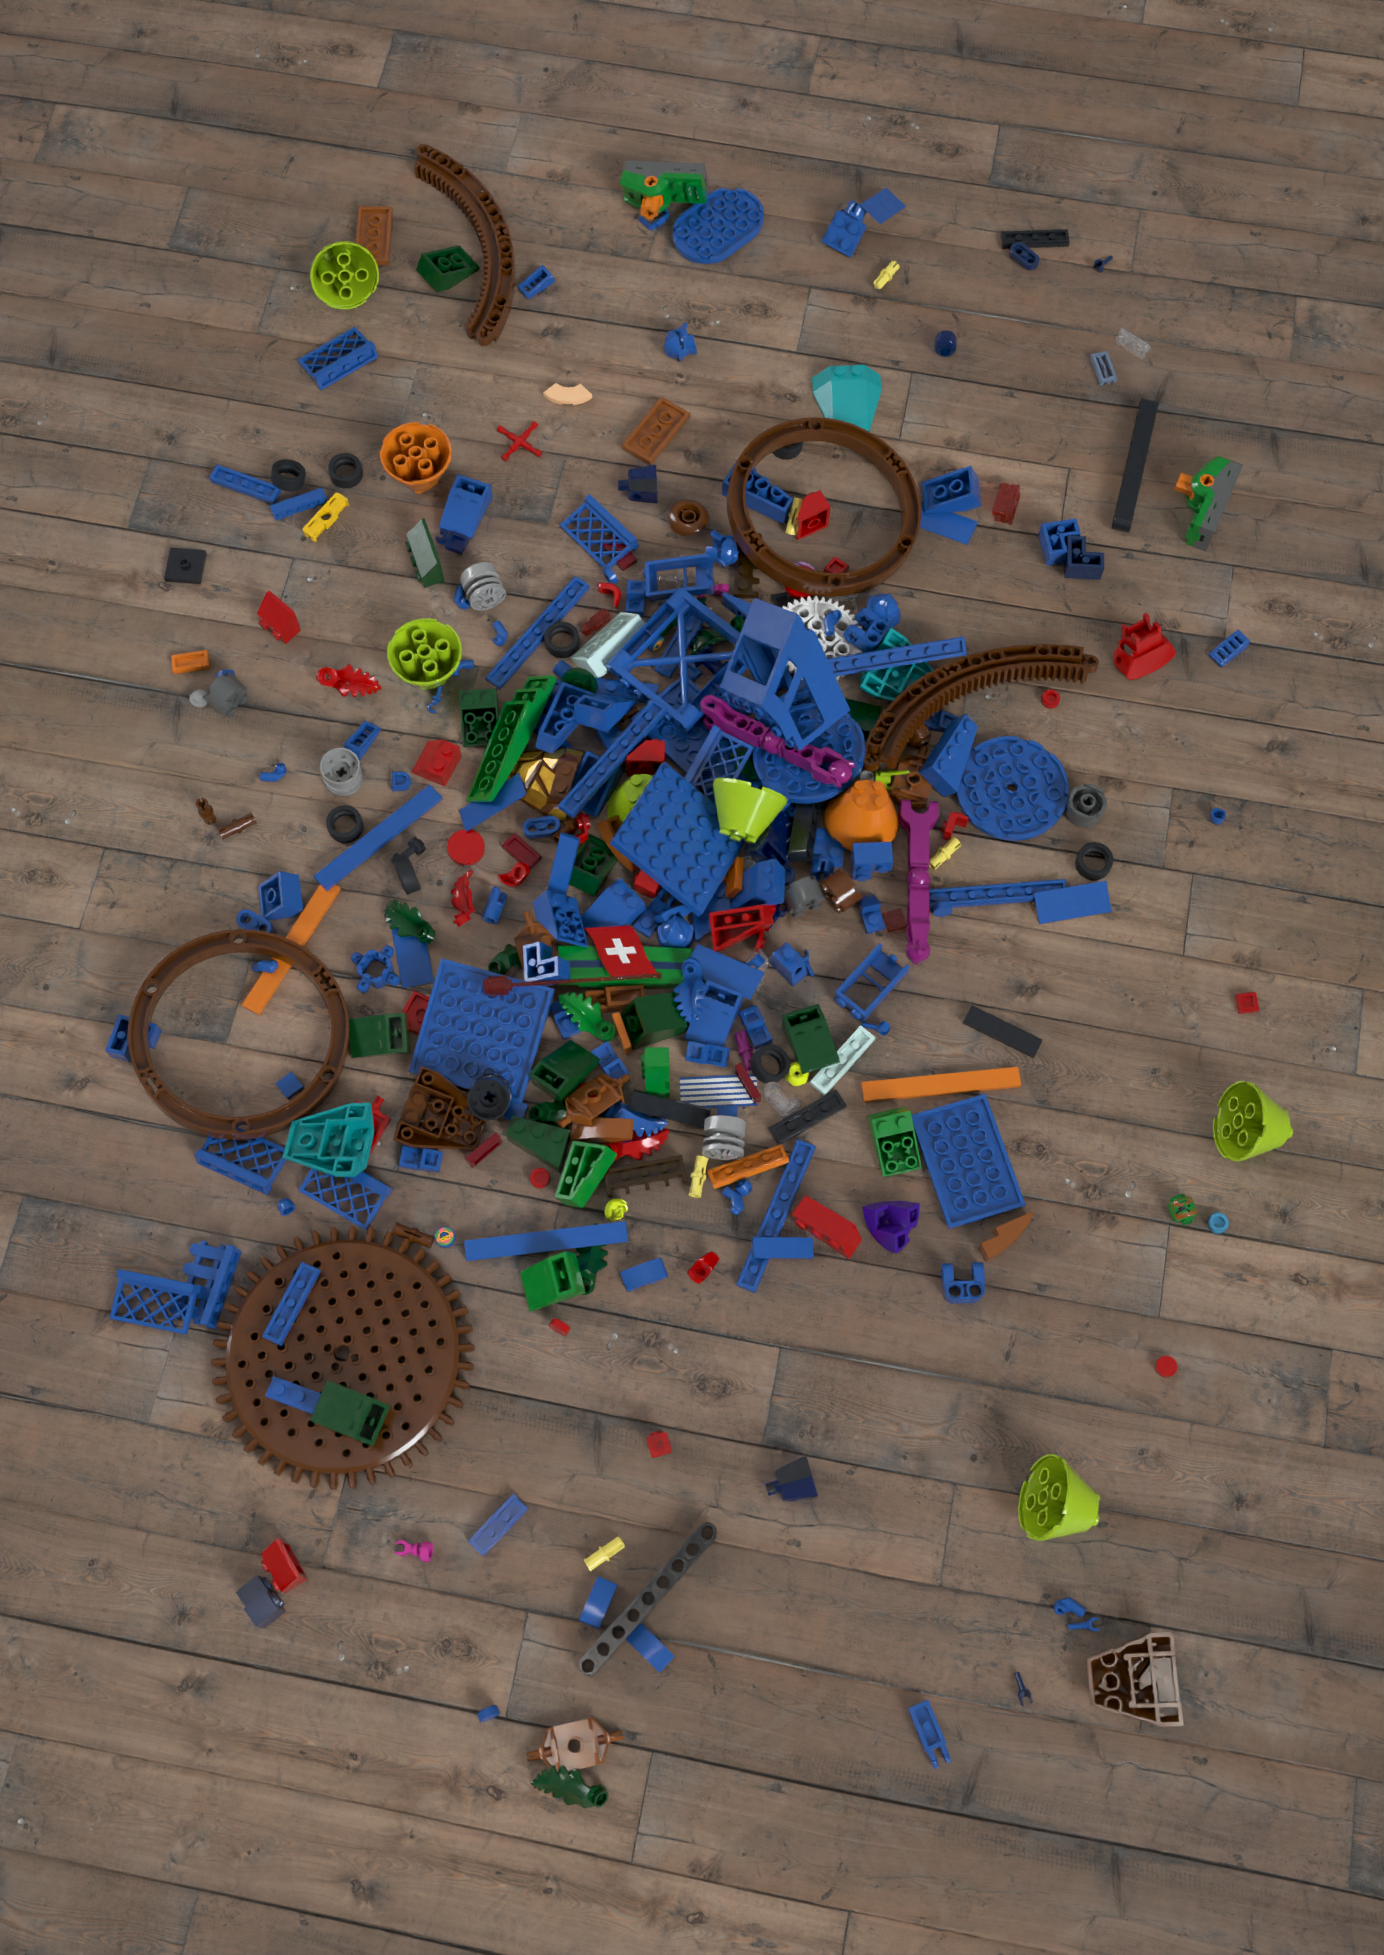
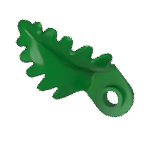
[558,992,616,1042]

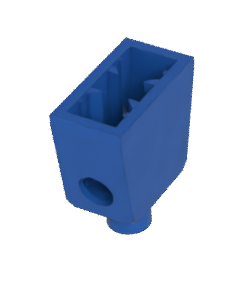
[768,942,807,987]

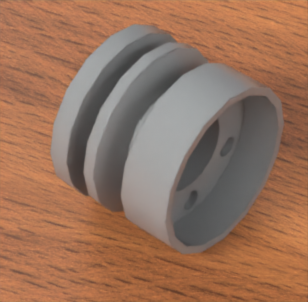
[460,562,506,610]
[320,748,363,796]
[702,1115,746,1160]

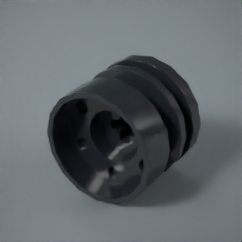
[467,1073,512,1121]

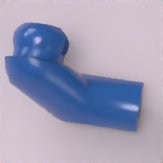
[453,585,470,610]
[260,763,287,782]
[251,960,278,973]
[722,1186,744,1215]
[1054,1597,1087,1618]

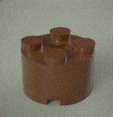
[820,868,863,914]

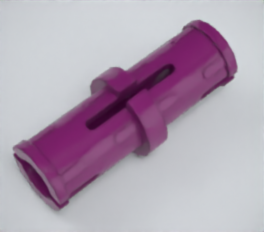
[734,1030,754,1071]

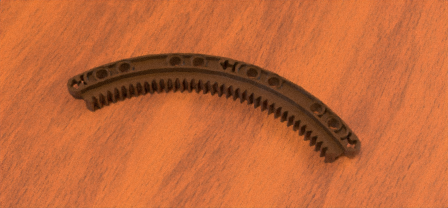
[414,144,516,346]
[863,644,1099,772]

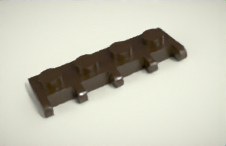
[734,533,762,599]
[604,1155,688,1198]

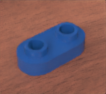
[522,816,560,839]
[236,909,273,933]

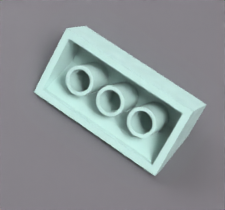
[570,612,644,678]

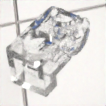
[764,1081,800,1119]

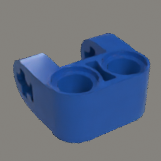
[843,608,889,652]
[941,1262,985,1304]

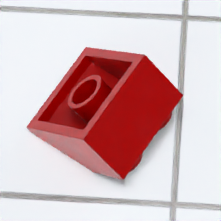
[796,490,831,540]
[257,590,301,644]
[411,739,462,787]
[626,739,665,777]
[261,1538,308,1593]

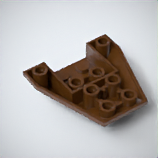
[393,1066,486,1151]

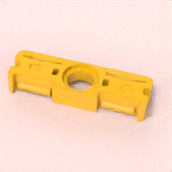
[303,493,349,542]

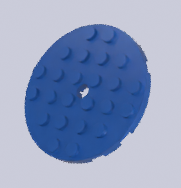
[753,703,866,804]
[956,736,1069,841]

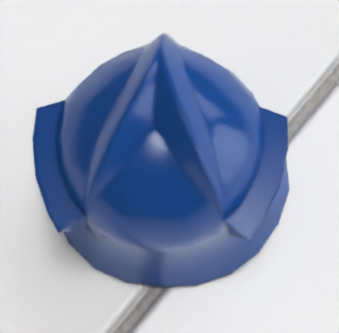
[663,322,697,362]
[705,529,739,569]
[867,593,901,629]
[657,915,695,948]

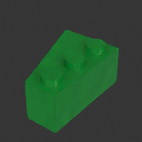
[641,1047,670,1098]
[555,1141,618,1208]

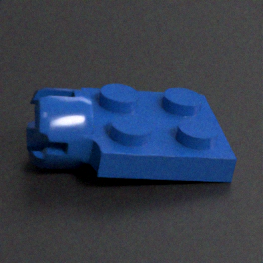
[821,200,867,258]
[805,827,845,881]

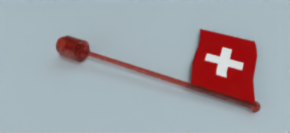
[483,925,662,996]

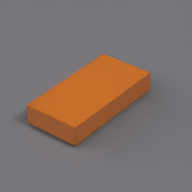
[171,650,210,674]
[726,857,744,899]
[612,1012,632,1055]

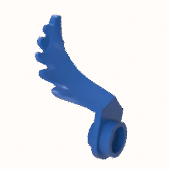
[674,958,707,1025]
[600,1101,668,1137]

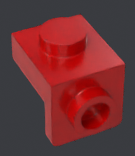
[941,812,969,841]
[646,1430,672,1458]

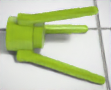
[876,769,909,791]

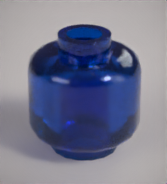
[934,330,957,357]

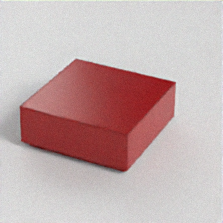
[824,556,849,573]
[1235,992,1259,1014]

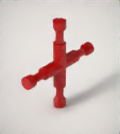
[497,421,542,462]

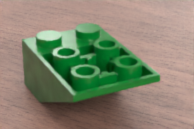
[867,1106,922,1177]
[520,1252,586,1312]

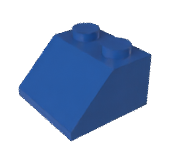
[258,871,303,921]

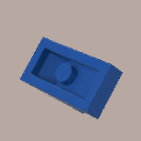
[857,894,886,934]
[549,1000,581,1040]

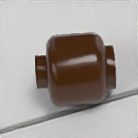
[909,723,931,749]

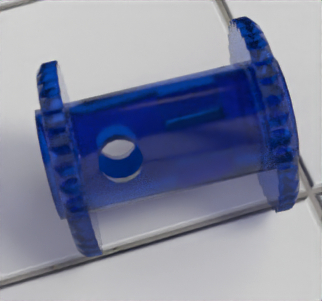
[695,645,729,677]

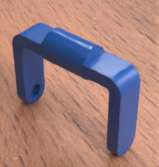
[638,209,669,231]

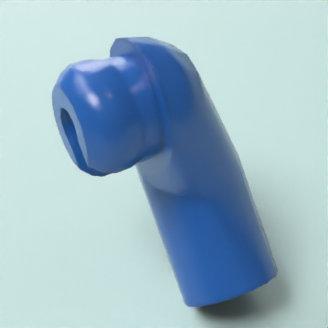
[824,610,842,636]
[492,621,508,646]
[451,660,474,676]

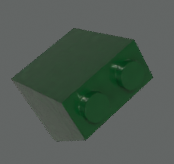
[620,992,688,1050]

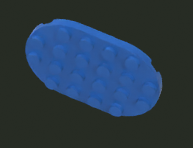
[673,187,764,264]

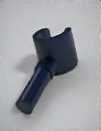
[1093,255,1113,273]
[1014,1672,1033,1706]

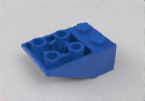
[439,474,493,540]
[574,693,637,732]
[533,890,588,948]
[685,980,743,1046]

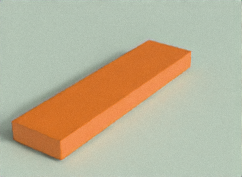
[707,1144,789,1189]

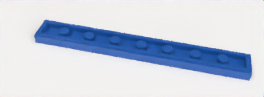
[485,576,590,690]
[827,636,967,677]
[558,699,668,818]
[314,784,443,891]
[929,879,1067,910]
[736,1139,816,1293]
[464,1221,628,1261]

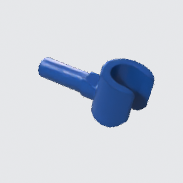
[798,949,815,977]
[744,954,766,969]
[862,1021,891,1036]
[1068,1617,1101,1632]

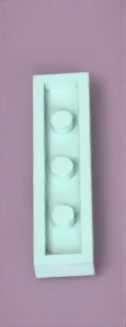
[810,1025,876,1096]

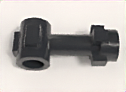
[391,837,426,864]

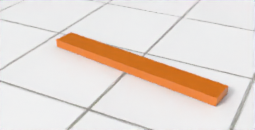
[242,885,341,1016]
[861,1067,1021,1103]

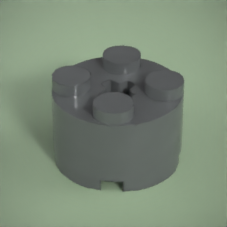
[205,673,249,717]
[1065,784,1107,828]
[784,876,825,918]

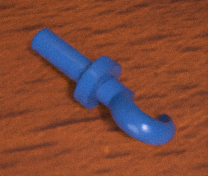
[427,686,443,713]

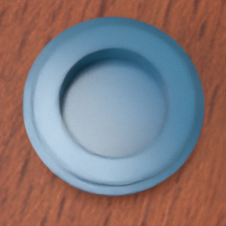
[1207,1212,1229,1234]

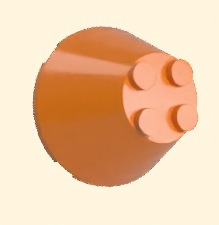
[380,422,452,494]
[824,780,899,851]

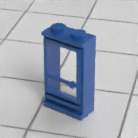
[643,553,714,602]
[834,943,910,1022]

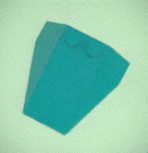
[812,365,882,432]
[859,628,934,702]
[283,1103,374,1177]

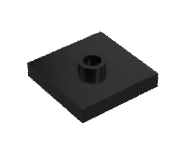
[164,547,207,584]

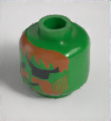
[1167,1194,1198,1225]

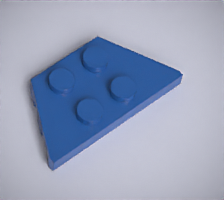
[692,882,731,942]

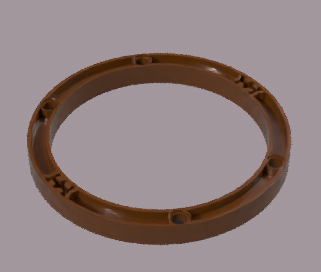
[727,417,921,597]
[128,929,350,1140]

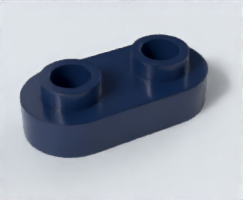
[1010,242,1039,270]

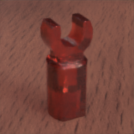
[581,608,611,637]

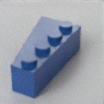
[722,461,793,524]
[535,682,595,754]
[919,714,978,797]

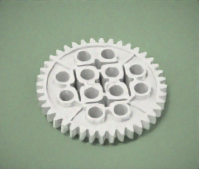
[782,596,862,681]

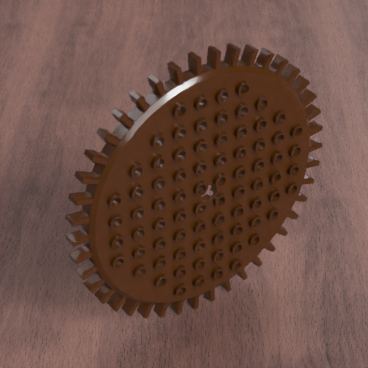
[211,1226,475,1490]

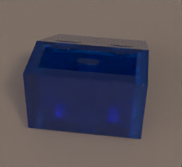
[744,810,793,869]

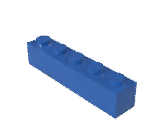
[270,488,327,521]

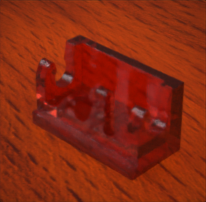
[992,483,1021,525]

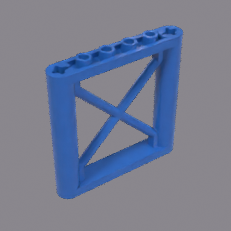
[605,587,748,733]

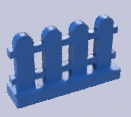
[169,1240,242,1330]

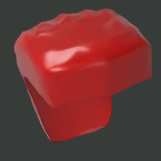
[597,582,622,609]
[498,862,530,888]
[687,1251,719,1284]

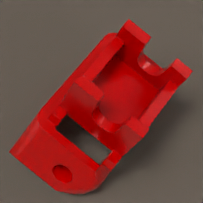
[1113,613,1176,680]

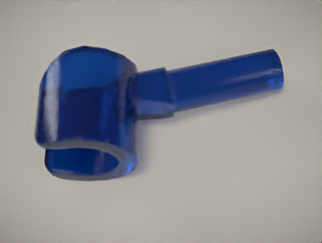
[769,904,787,929]

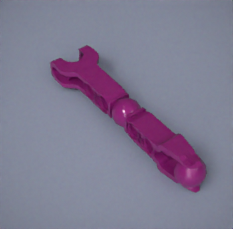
[700,695,855,787]
[898,799,939,965]

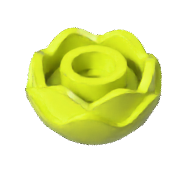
[785,1062,809,1086]
[604,1198,628,1222]

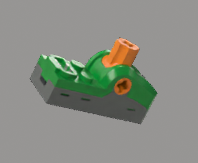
[619,160,709,219]
[1174,456,1243,552]

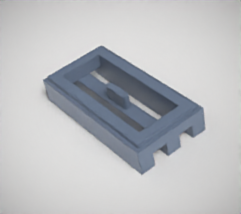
[1090,351,1118,386]

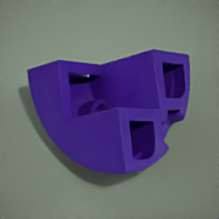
[862,1201,920,1254]

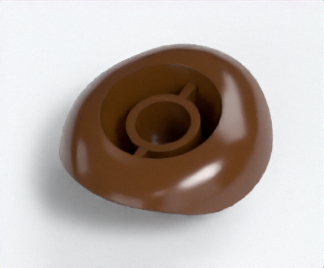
[669,500,709,536]

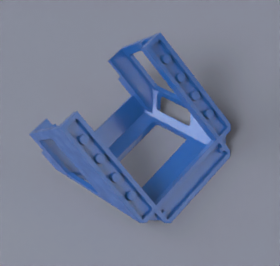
[717,598,850,751]

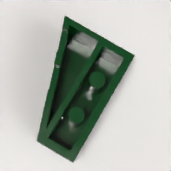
[506,1116,571,1174]

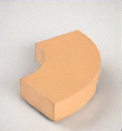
[543,383,592,405]

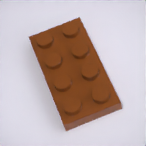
[356,206,393,265]
[622,397,690,466]

